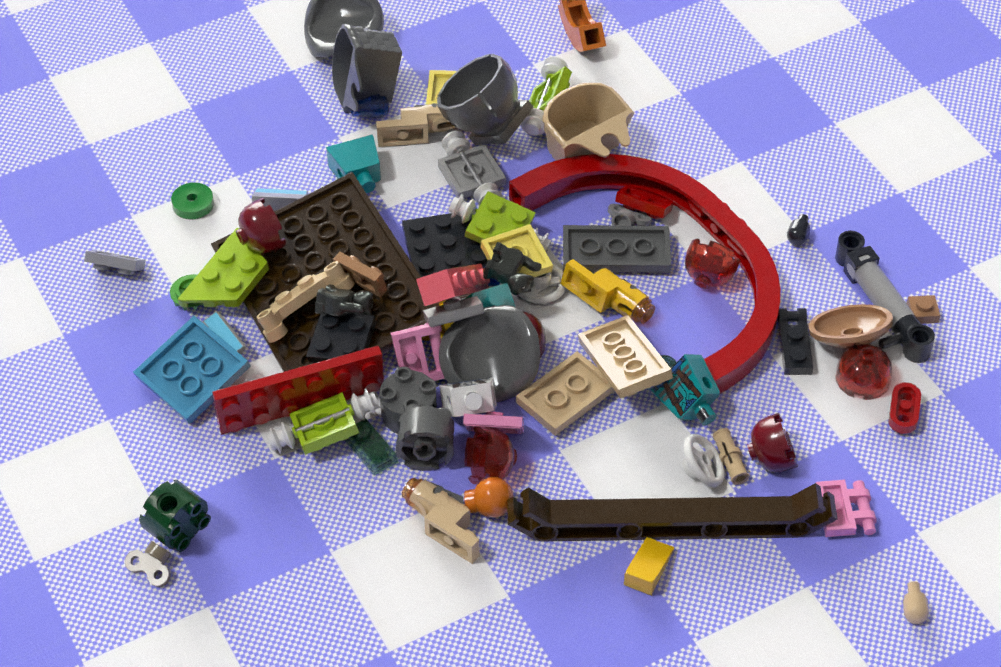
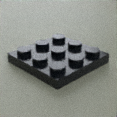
[402,213,488,277]

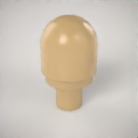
[903,581,929,624]

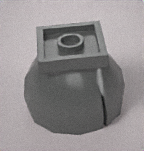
[437,54,533,144]

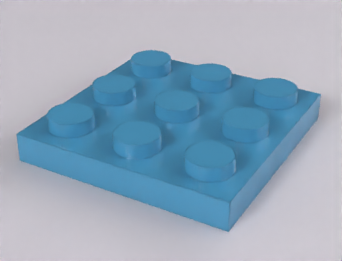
[133,316,251,424]

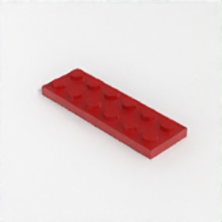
[212,346,384,435]

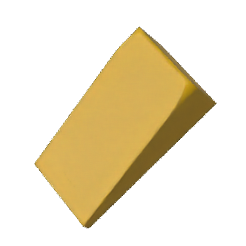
[624,537,674,596]

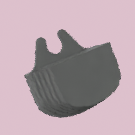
[332,24,402,113]

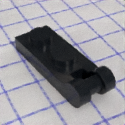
[777,308,813,375]

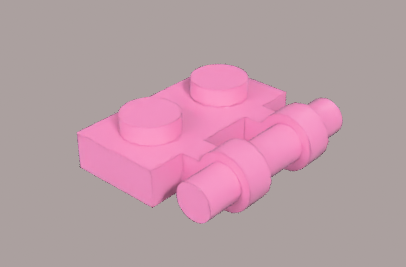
[816,480,877,537]

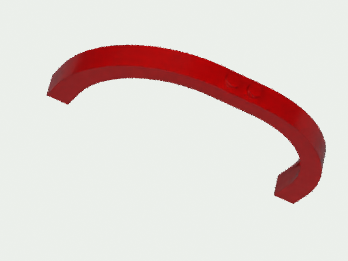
[509,154,781,394]

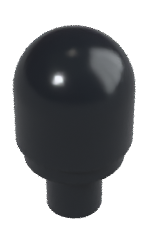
[787,214,810,245]

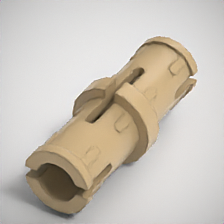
[712,428,749,485]

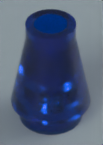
[350,94,389,119]

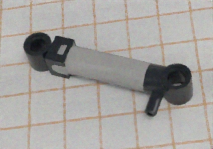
[835,230,935,363]

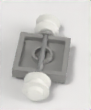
[438,131,506,206]

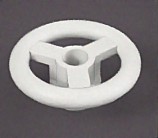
[519,265,566,304]
[682,434,725,487]

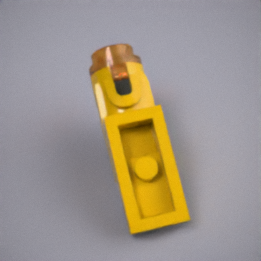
[560,259,655,324]

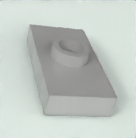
[423,296,484,328]

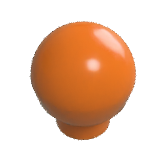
[464,477,514,518]

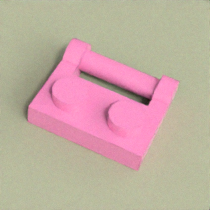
[391,323,445,381]

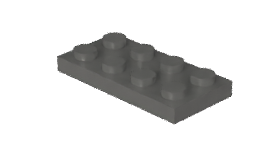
[563,225,671,273]

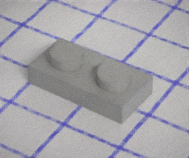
[84,250,146,275]

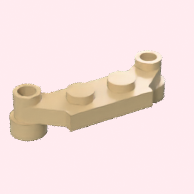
[256,261,355,343]

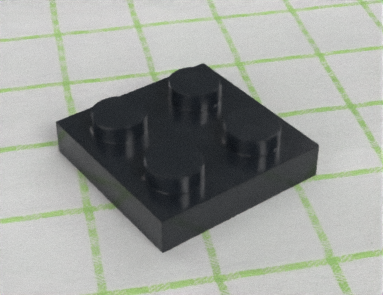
[306,313,376,363]

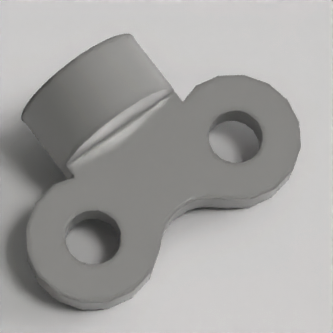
[608,204,652,226]

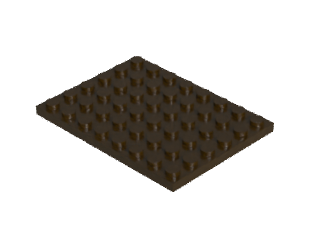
[211,172,440,372]

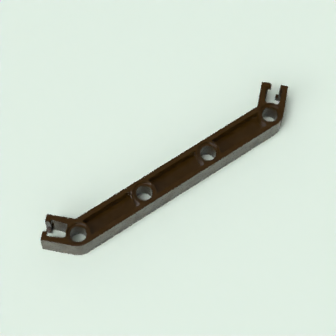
[507,483,838,542]

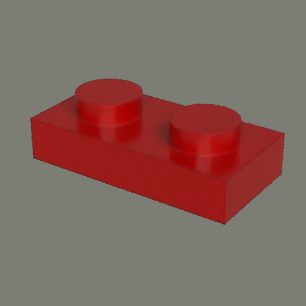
[615,185,674,219]

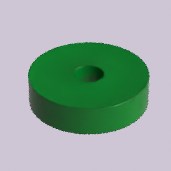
[171,182,214,220]

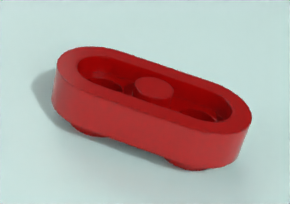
[888,382,921,434]

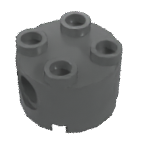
[379,367,437,434]
[396,404,455,471]

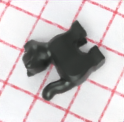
[483,242,542,295]
[315,284,374,316]

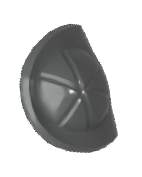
[304,0,384,57]
[439,305,540,402]

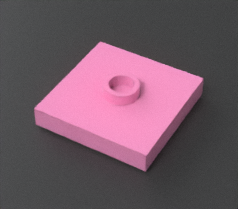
[463,412,524,434]

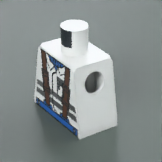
[439,377,497,417]

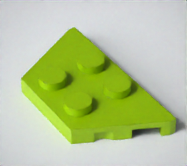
[178,227,269,307]

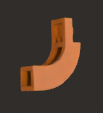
[558,0,606,52]

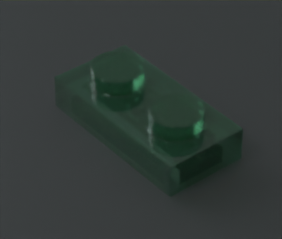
[344,418,398,476]

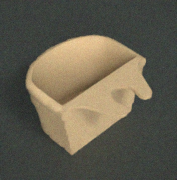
[543,83,634,161]

